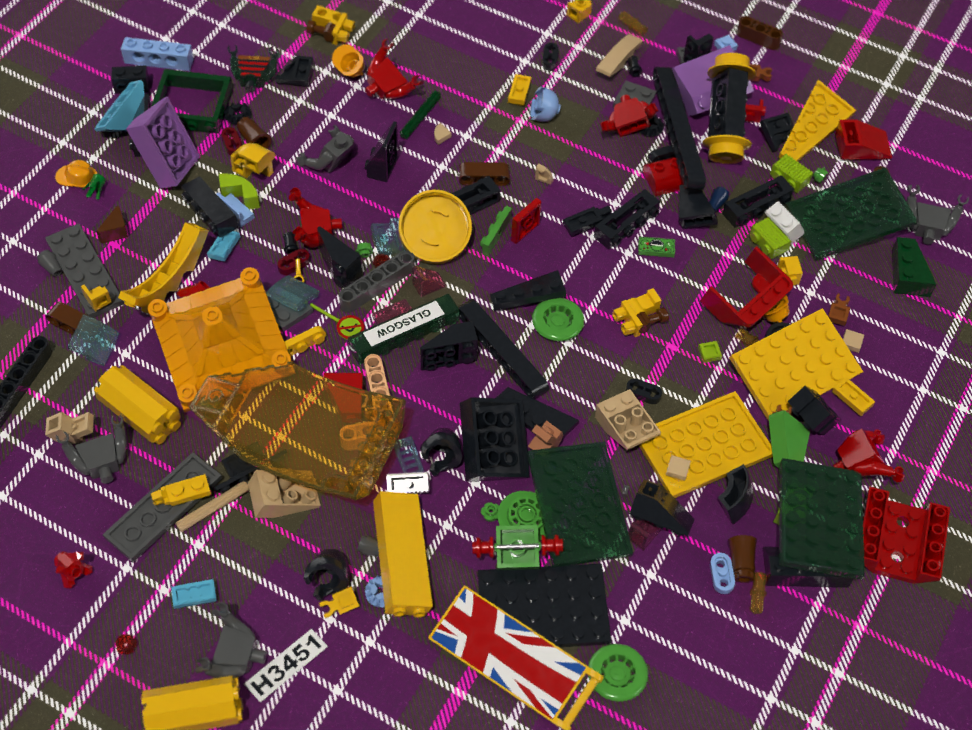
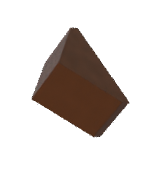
[96,206,128,243]

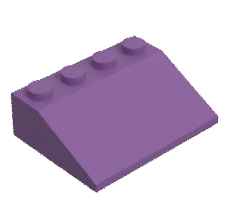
[672,45,754,116]
[126,97,200,189]

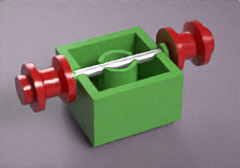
[472,525,563,570]

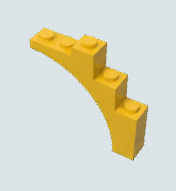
[118,223,209,314]

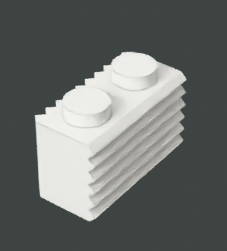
[765,202,804,243]
[387,472,430,494]

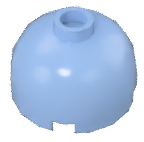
[530,87,561,122]

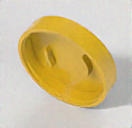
[398,190,472,264]

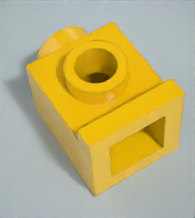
[566,0,592,23]
[777,256,803,286]

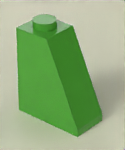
[769,410,810,474]

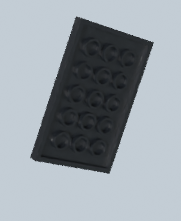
[477,563,611,647]

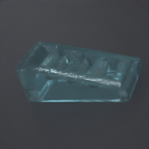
[392,436,424,473]

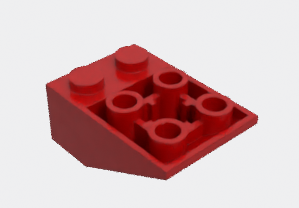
[835,119,892,160]

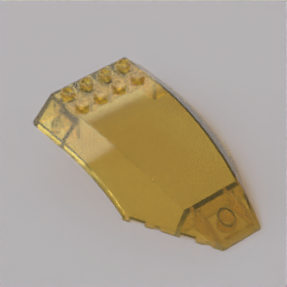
[189,361,406,500]

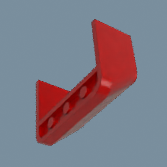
[700,246,793,327]

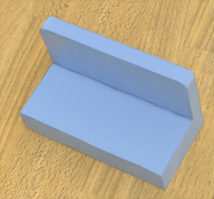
[217,192,254,228]

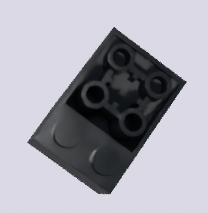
[420,321,478,371]
[630,479,695,536]

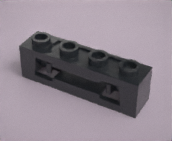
[722,175,794,228]
[451,176,501,215]
[593,189,660,250]

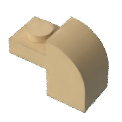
[45,412,94,444]

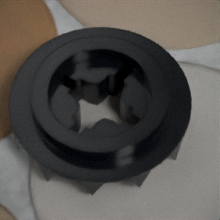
[224,102,252,125]
[639,115,664,137]

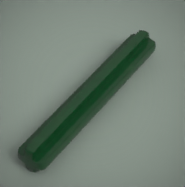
[400,90,441,139]

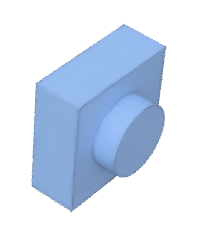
[714,35,738,51]

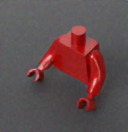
[365,39,424,99]
[600,95,658,137]
[289,187,342,248]
[833,428,905,482]

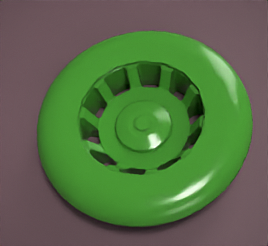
[532,298,584,341]
[498,491,554,541]
[588,644,648,702]

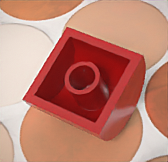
[642,157,683,197]

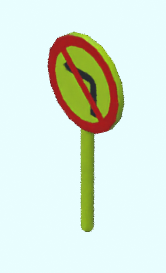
[310,303,364,340]

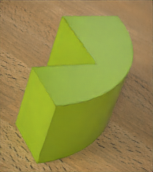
[219,174,260,209]

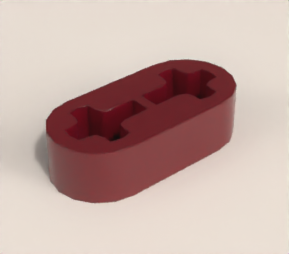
[221,127,242,156]
[277,249,310,276]

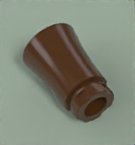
[237,117,272,149]
[728,535,757,583]

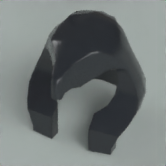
[420,428,462,476]
[304,549,348,601]

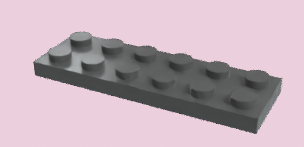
[45,223,124,318]
[102,452,222,563]

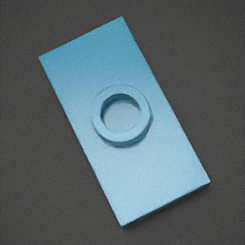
[207,231,241,262]
[171,579,217,609]

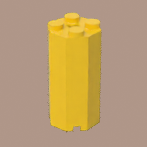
[94,365,181,445]
[141,675,243,730]

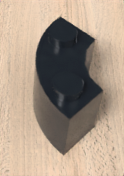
[718,464,753,524]

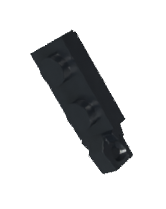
[563,205,612,236]

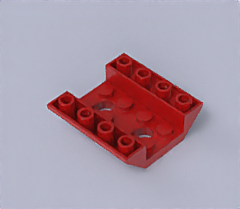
[857,486,950,584]

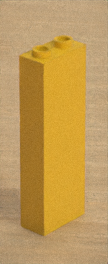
[373,491,433,618]

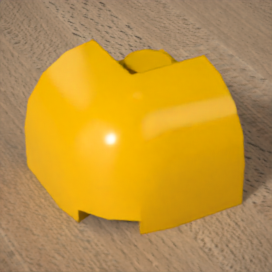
[231,143,276,179]

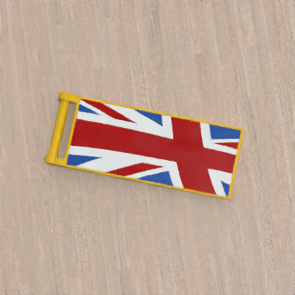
[429,586,604,730]

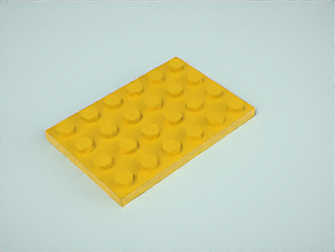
[729,308,863,421]
[639,391,773,498]

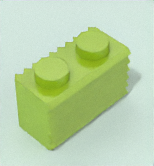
[770,154,813,193]
[750,217,792,259]

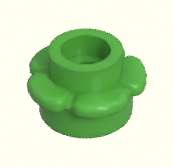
[813,167,828,183]
[355,243,373,258]
[481,502,499,522]

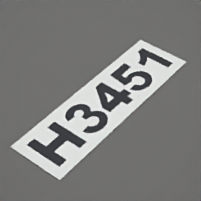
[244,629,328,702]

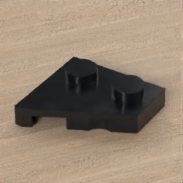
[276,56,314,86]

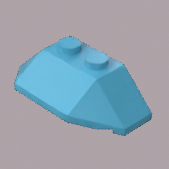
[94,80,144,132]

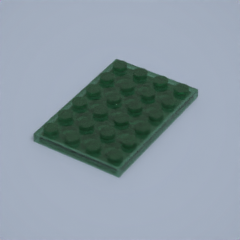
[786,167,917,261]
[527,441,633,567]
[779,458,865,580]

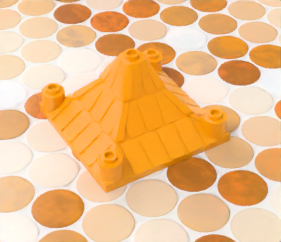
[148,267,296,413]

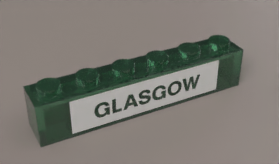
[348,293,459,365]

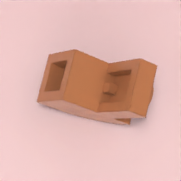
[528,420,563,460]

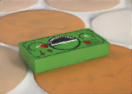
[638,237,675,257]

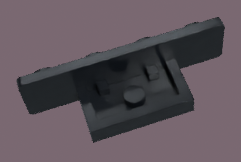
[212,442,288,493]

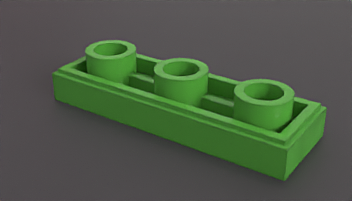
[480,206,512,257]

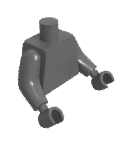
[295,125,354,173]
[905,185,969,244]
[55,413,127,484]
[195,602,267,678]

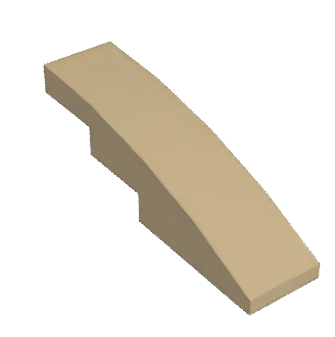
[596,34,643,77]

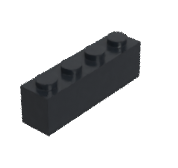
[181,176,239,237]

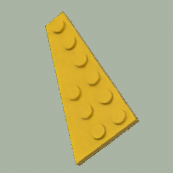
[778,80,856,161]

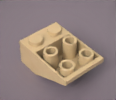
[595,389,661,450]
[248,470,321,518]

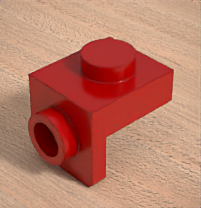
[745,99,766,123]

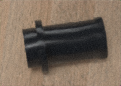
[628,56,642,77]
[283,232,298,255]

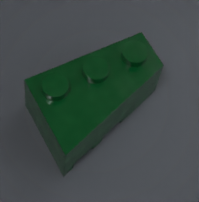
[892,237,936,297]

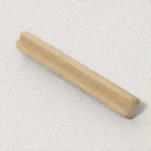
[176,481,249,532]

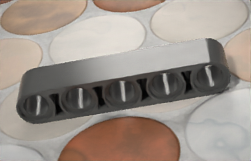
[339,251,415,313]

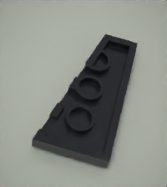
[490,270,567,311]
[496,387,579,441]

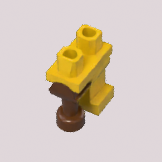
[306,5,355,45]
[612,288,669,337]

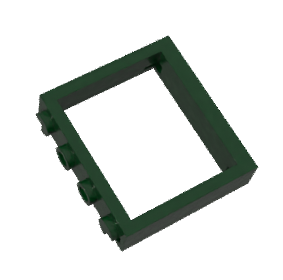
[151,69,233,134]

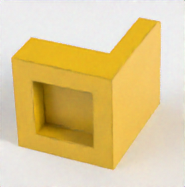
[81,285,112,311]

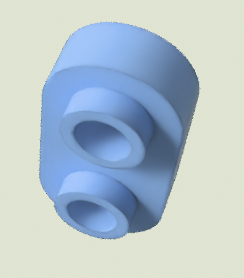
[710,553,735,594]

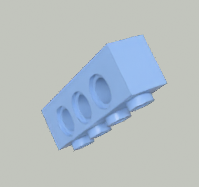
[121,37,194,71]

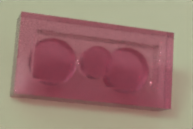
[372,299,414,331]

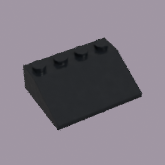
[460,397,530,481]

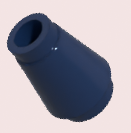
[709,186,729,213]

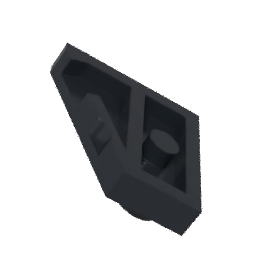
[759,112,794,152]

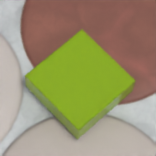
[698,341,722,363]

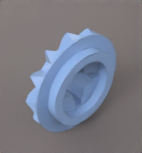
[365,575,385,607]

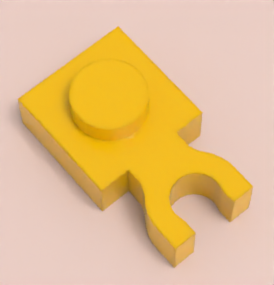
[319,586,359,618]

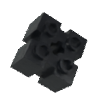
[788,386,841,435]

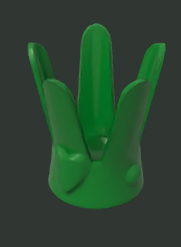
[82,174,106,200]

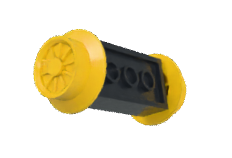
[702,53,756,164]

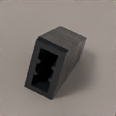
[679,185,718,229]

